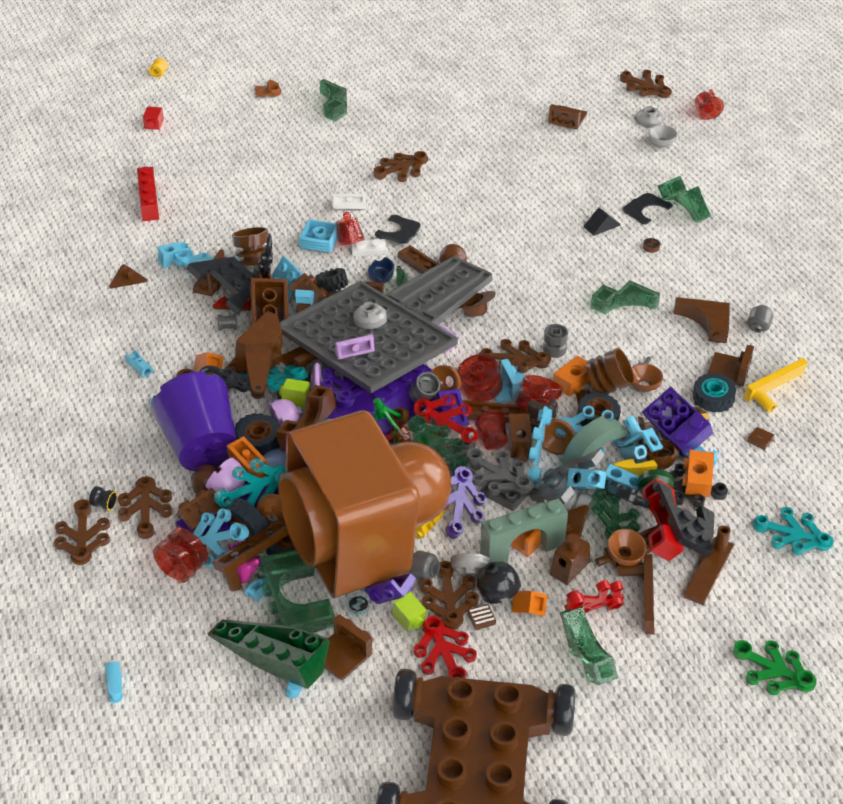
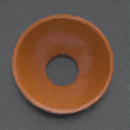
[632,364,663,392]
[431,365,461,391]
[542,419,575,455]
[256,494,284,526]
[607,529,647,566]

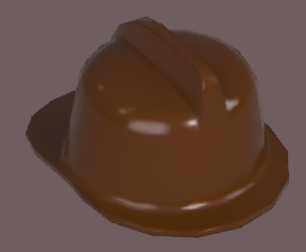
[459,291,496,317]

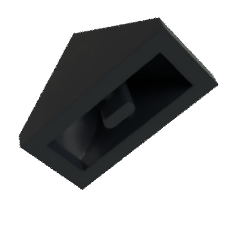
[584,207,621,236]

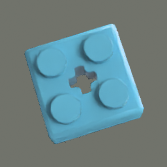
[298,219,340,253]

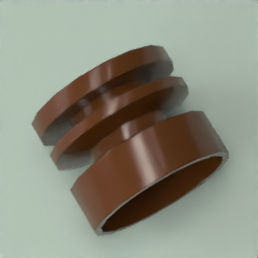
[232,227,268,266]
[586,348,634,395]

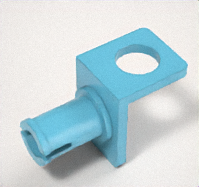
[623,415,663,452]

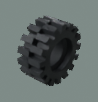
[315,268,349,293]

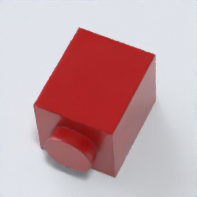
[143,106,164,130]

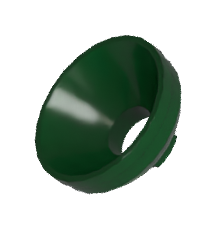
[637,469,674,494]

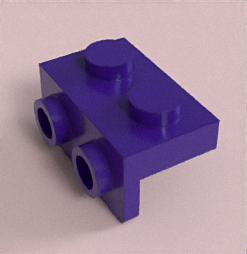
[364,573,416,604]

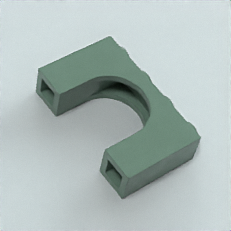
[480,498,568,563]

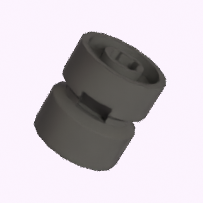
[543,324,568,358]
[408,372,441,403]

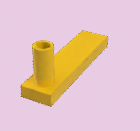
[743,358,808,413]

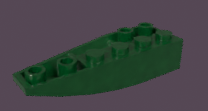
[208,619,330,689]

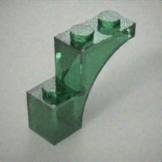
[319,79,347,122]
[658,175,711,223]
[591,280,660,315]
[560,606,619,686]

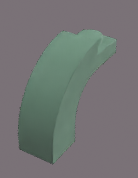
[561,417,628,469]

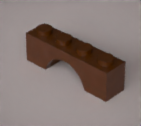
[276,385,336,452]

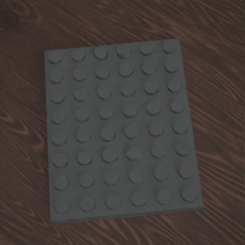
[279,280,458,393]

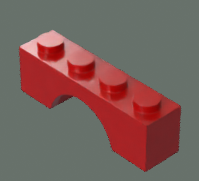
[137,166,160,221]
[642,478,684,562]

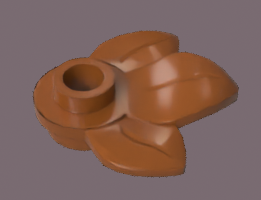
[255,80,282,97]

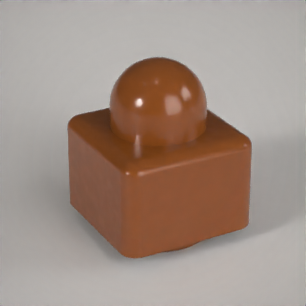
[278,410,452,598]

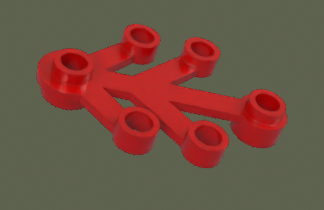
[414,394,479,448]
[564,580,625,614]
[414,616,477,679]

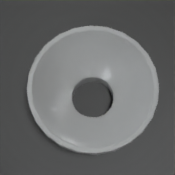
[636,106,664,128]
[649,125,677,147]
[353,302,387,329]
[450,553,489,577]

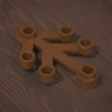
[620,70,672,98]
[374,151,428,182]
[479,339,551,373]
[118,476,173,539]
[54,499,110,565]
[420,561,478,630]

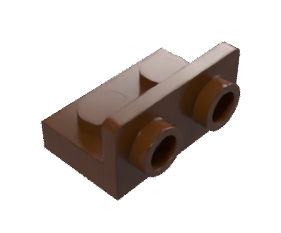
[289,273,329,305]
[176,488,227,531]

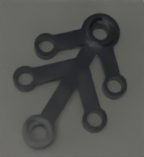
[669,463,728,508]

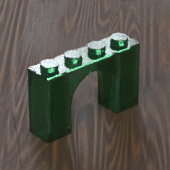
[256,550,335,633]

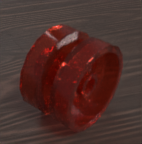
[457,354,504,402]
[516,374,564,415]
[153,527,209,583]

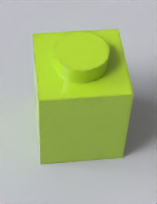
[279,378,310,408]
[391,592,427,632]

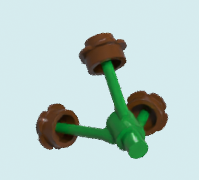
[373,398,411,442]

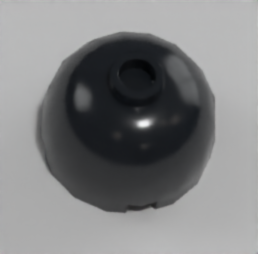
[477,561,521,604]

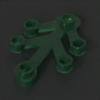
[408,415,468,472]
[591,489,641,540]

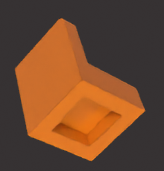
[194,352,224,374]
[511,529,541,557]
[512,591,548,616]

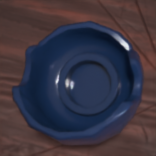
[367,257,394,283]

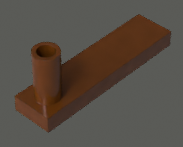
[212,520,289,591]
[683,525,734,606]
[618,554,655,635]

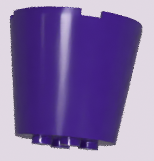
[151,371,237,471]

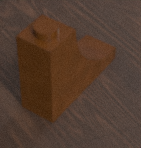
[674,297,730,343]

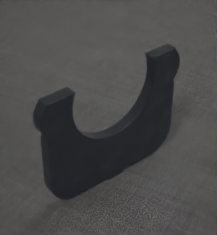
[623,193,673,224]
[375,215,421,244]

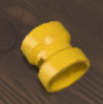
[149,58,168,78]

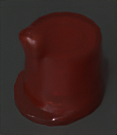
[694,89,724,120]
[336,212,364,245]
[475,410,508,450]

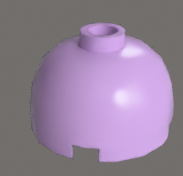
[269,399,303,426]
[206,457,246,499]

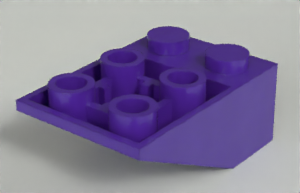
[642,386,714,458]

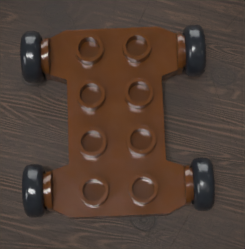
[376,669,576,804]

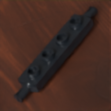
[573,474,650,508]

